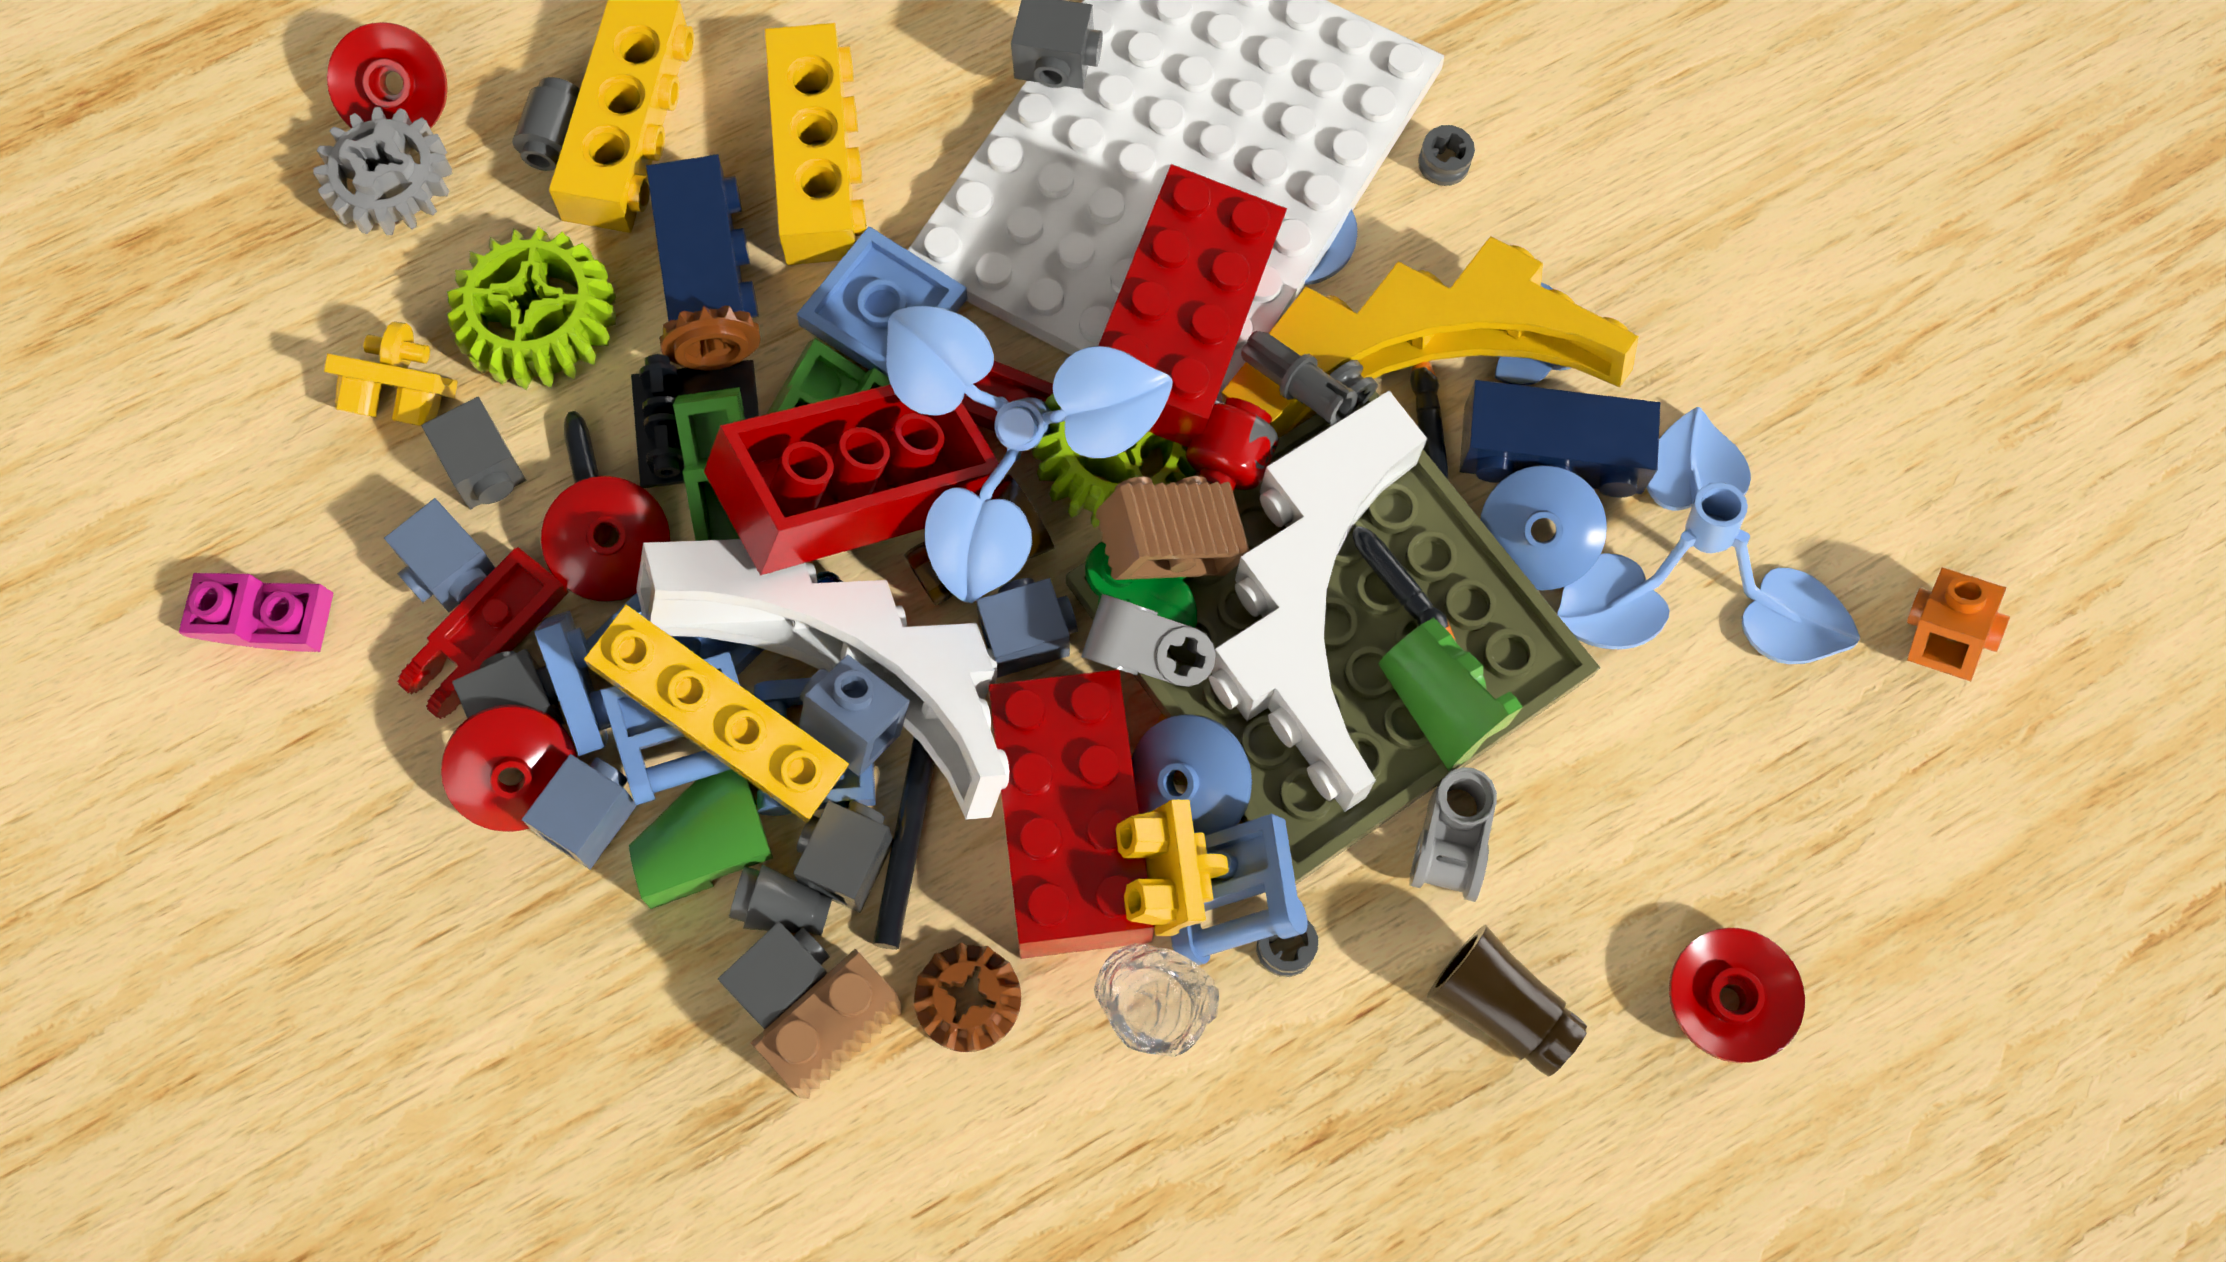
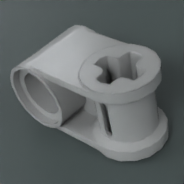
[1081,594,1216,687]
[1409,767,1497,902]

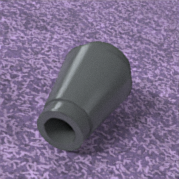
[729,864,833,936]

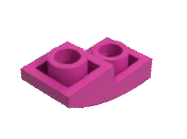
[178,573,334,652]

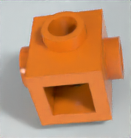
[1907,567,2010,682]

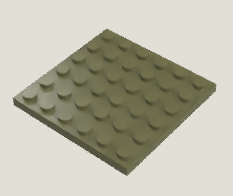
[1066,391,1600,885]

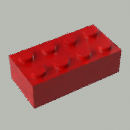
[1098,164,1287,447]
[704,384,999,576]
[989,669,1155,959]

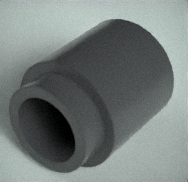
[512,77,580,171]

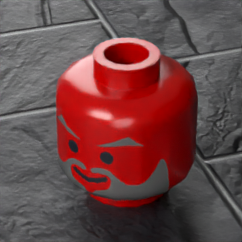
[1186,397,1279,491]

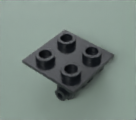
[631,354,759,488]

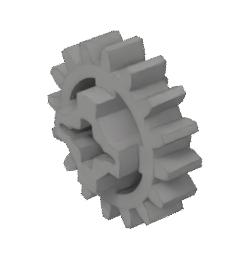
[313,107,452,236]

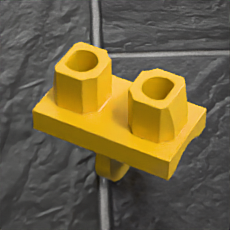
[324,321,458,426]
[1115,800,1229,936]

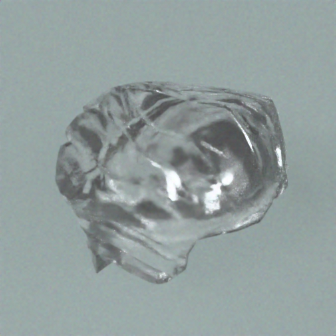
[1094,943,1219,1057]

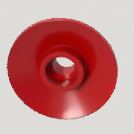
[327,22,448,129]
[541,476,670,602]
[441,704,577,832]
[1669,928,1805,1063]

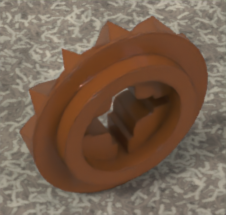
[659,305,761,370]
[914,943,1021,1052]

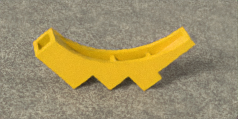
[1221,236,1639,438]

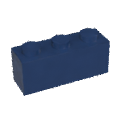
[646,154,759,321]
[1459,380,1661,498]

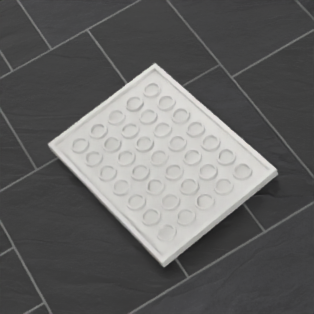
[908,0,1444,404]

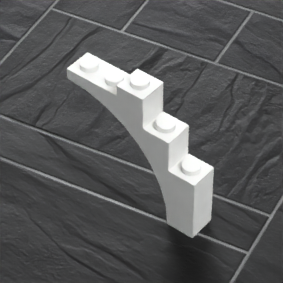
[1209,391,1427,812]
[636,539,1009,820]

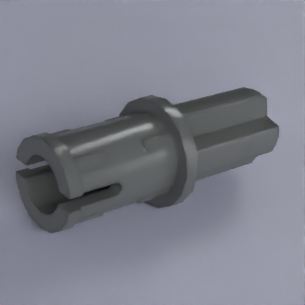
[1241,331,1357,426]

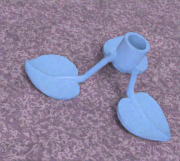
[886,306,1173,603]
[1557,407,1860,664]

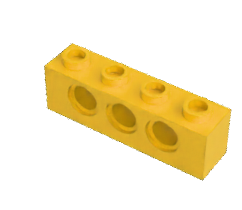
[549,0,694,233]
[765,23,867,265]
[584,605,849,823]

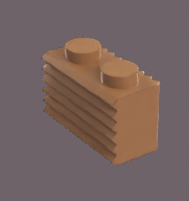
[1096,476,1249,580]
[750,949,902,1099]

